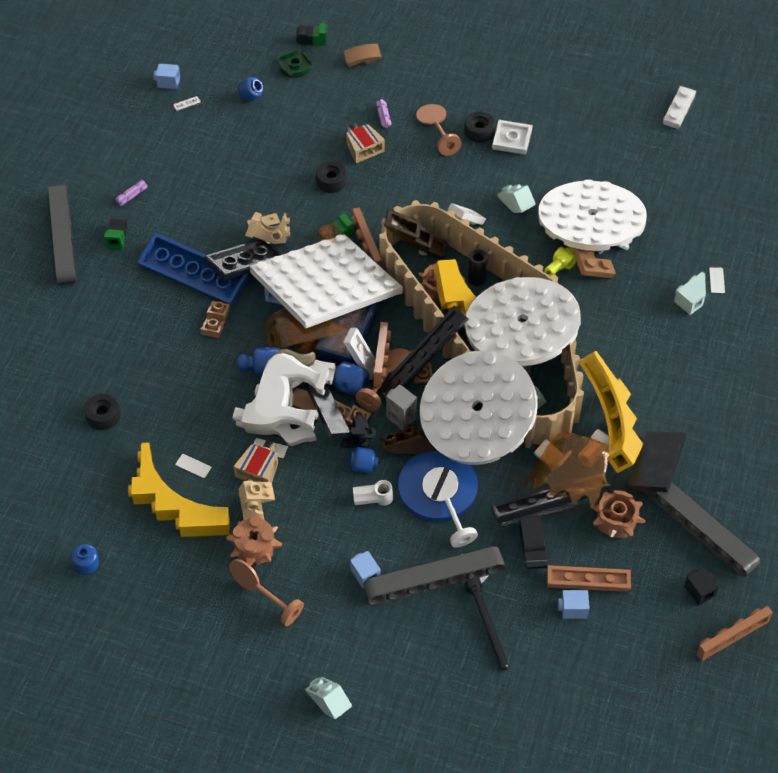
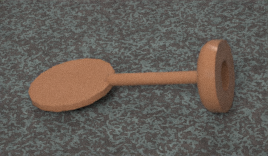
[416,104,461,156]
[355,348,410,411]
[229,559,304,627]

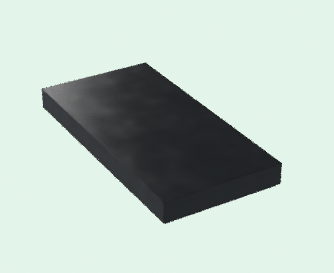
[204,239,283,281]
[628,431,686,493]

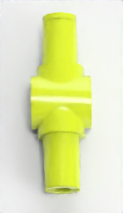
[544,246,576,276]

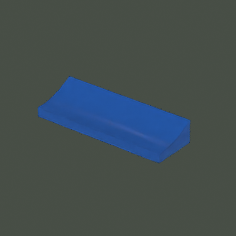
[137,232,251,307]

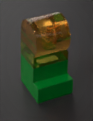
[318,213,354,240]

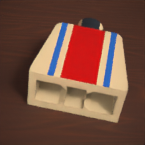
[346,123,385,163]
[234,440,278,482]

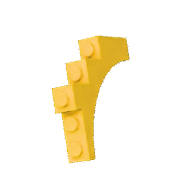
[434,259,525,328]
[579,351,643,473]
[128,443,230,537]

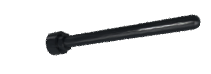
[464,577,509,671]

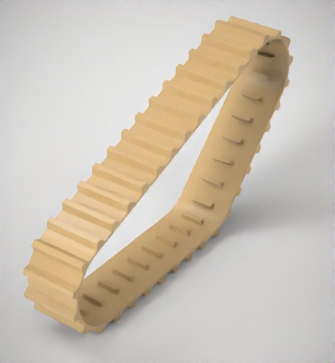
[379,200,584,448]

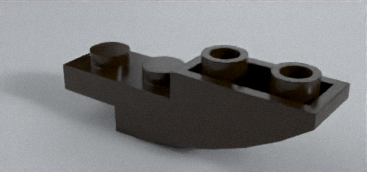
[380,426,437,454]

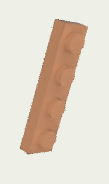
[350,208,382,268]
[374,322,391,387]
[547,565,631,592]
[697,606,773,661]

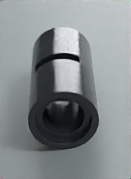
[468,249,488,286]

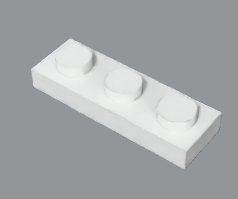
[663,86,696,129]
[448,203,486,225]
[344,328,376,380]

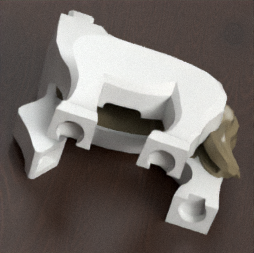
[232,349,336,446]

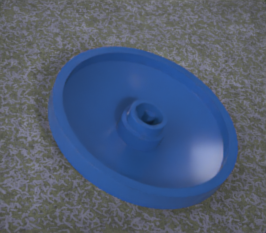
[398,451,478,522]

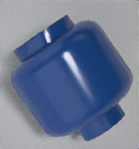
[238,77,263,101]
[348,447,378,474]
[71,544,100,575]

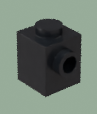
[684,568,719,606]

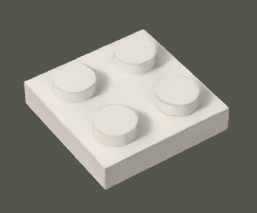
[492,120,533,155]

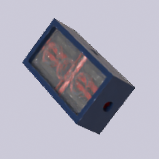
[315,302,377,367]

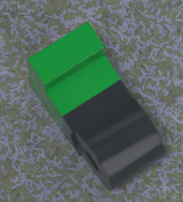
[296,23,326,45]
[104,216,127,250]

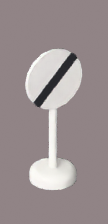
[422,467,478,547]

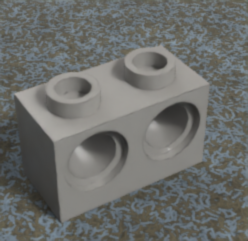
[386,385,417,430]

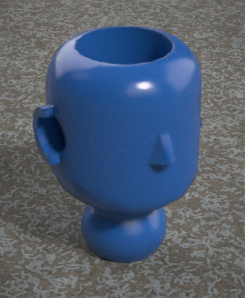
[238,347,282,378]
[329,361,370,397]

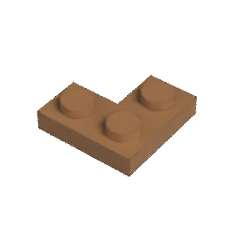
[572,247,616,278]

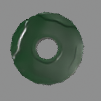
[279,50,312,78]

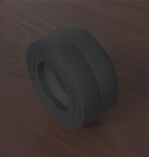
[464,111,495,143]
[316,161,347,193]
[84,393,121,430]

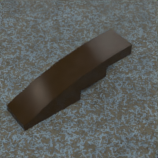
[384,209,447,260]

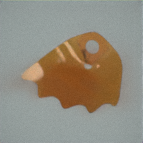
[264,307,346,349]
[524,432,609,509]

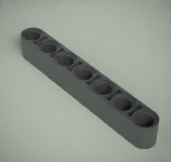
[48,184,77,284]
[644,482,760,577]
[363,547,505,605]

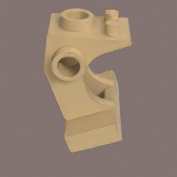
[246,212,290,244]
[239,480,275,520]

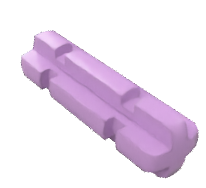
[376,99,391,128]
[116,180,147,206]

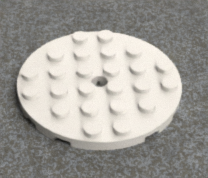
[538,180,647,251]
[465,277,581,366]
[420,351,537,465]

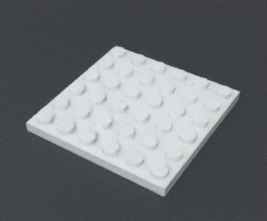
[250,235,403,328]

